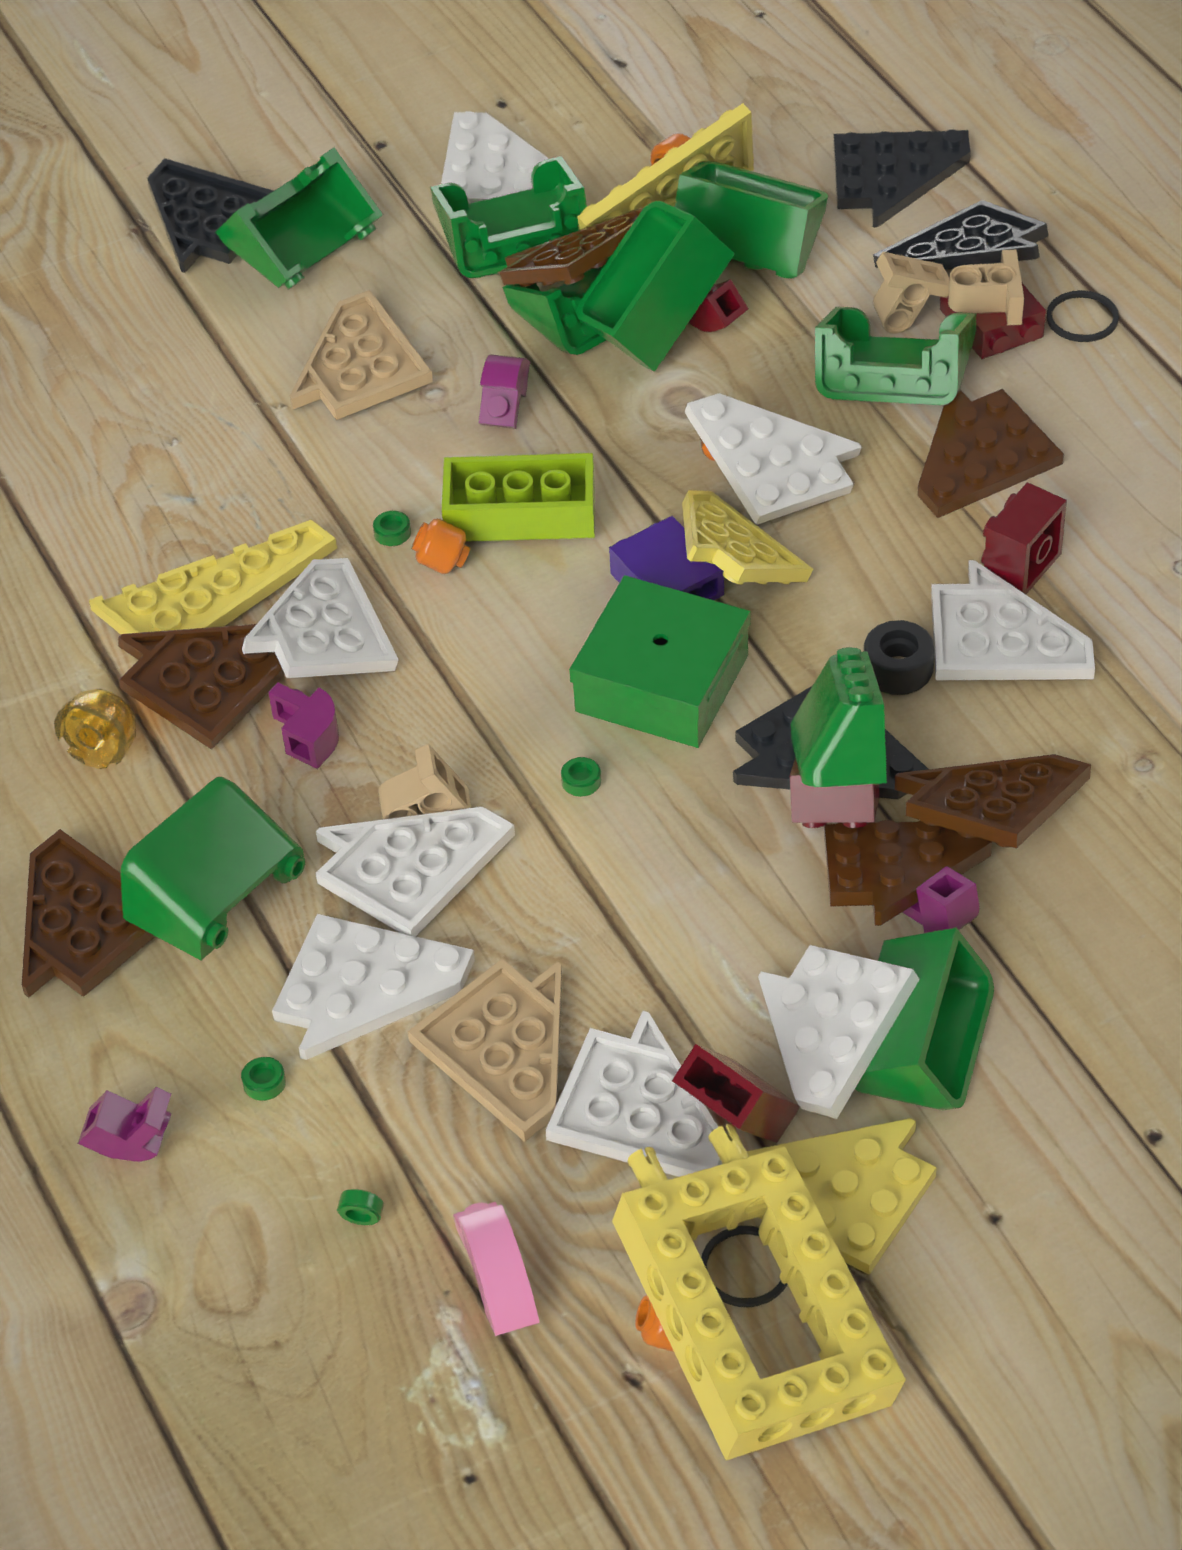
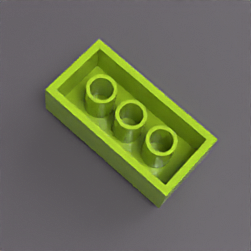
[442,453,595,541]

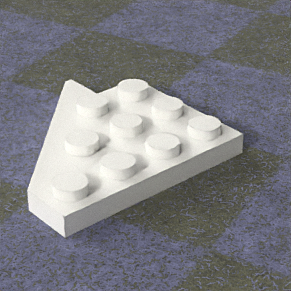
[441,111,549,204]
[685,393,862,525]
[242,558,399,678]
[931,560,1095,680]
[316,807,515,936]
[272,914,475,1060]
[758,945,920,1119]
[546,1011,722,1177]

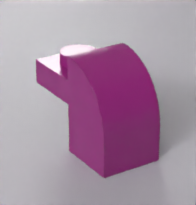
[478,354,530,429]
[268,682,339,769]
[902,866,980,933]
[78,1087,171,1162]

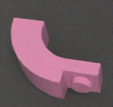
[453,1202,540,1336]

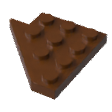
[499,208,644,287]
[917,389,1064,518]
[118,624,285,750]
[895,754,1091,849]
[824,820,992,926]
[22,829,155,998]

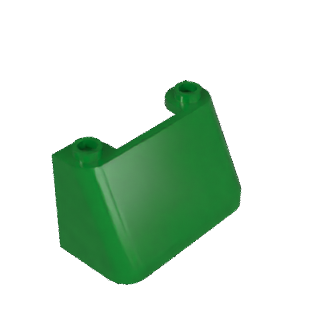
[215,147,383,290]
[430,156,587,278]
[503,256,611,355]
[815,307,976,405]
[120,776,306,961]

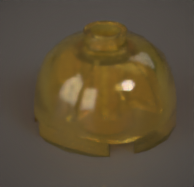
[54,688,136,769]

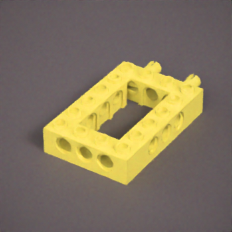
[612,1124,906,1461]

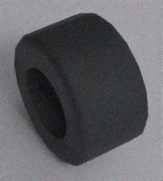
[864,620,934,695]

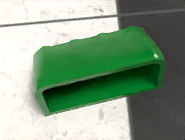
[675,161,828,279]
[577,201,735,372]
[791,647,887,787]
[855,928,994,1110]

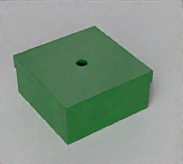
[569,575,751,748]

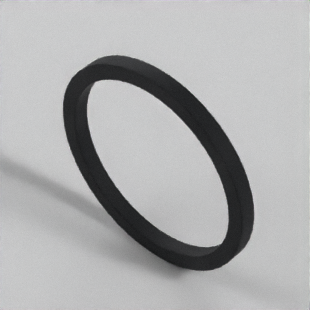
[1046,290,1119,342]
[701,1225,787,1307]

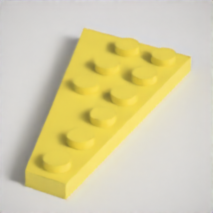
[578,103,754,230]
[89,520,337,634]

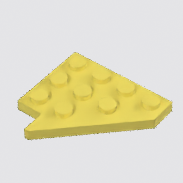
[682,490,813,585]
[747,1118,937,1275]

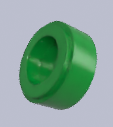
[373,511,411,546]
[561,757,601,797]
[241,1057,286,1101]
[337,1189,384,1226]

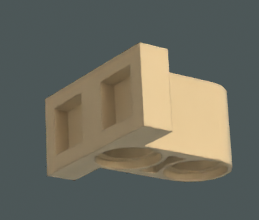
[948,250,1024,325]
[873,252,949,334]
[378,744,472,820]

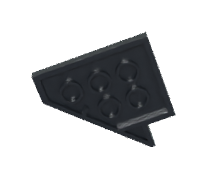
[833,130,970,227]
[147,158,273,273]
[873,200,1049,270]
[733,686,928,800]

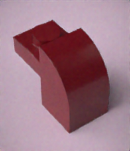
[688,279,749,332]

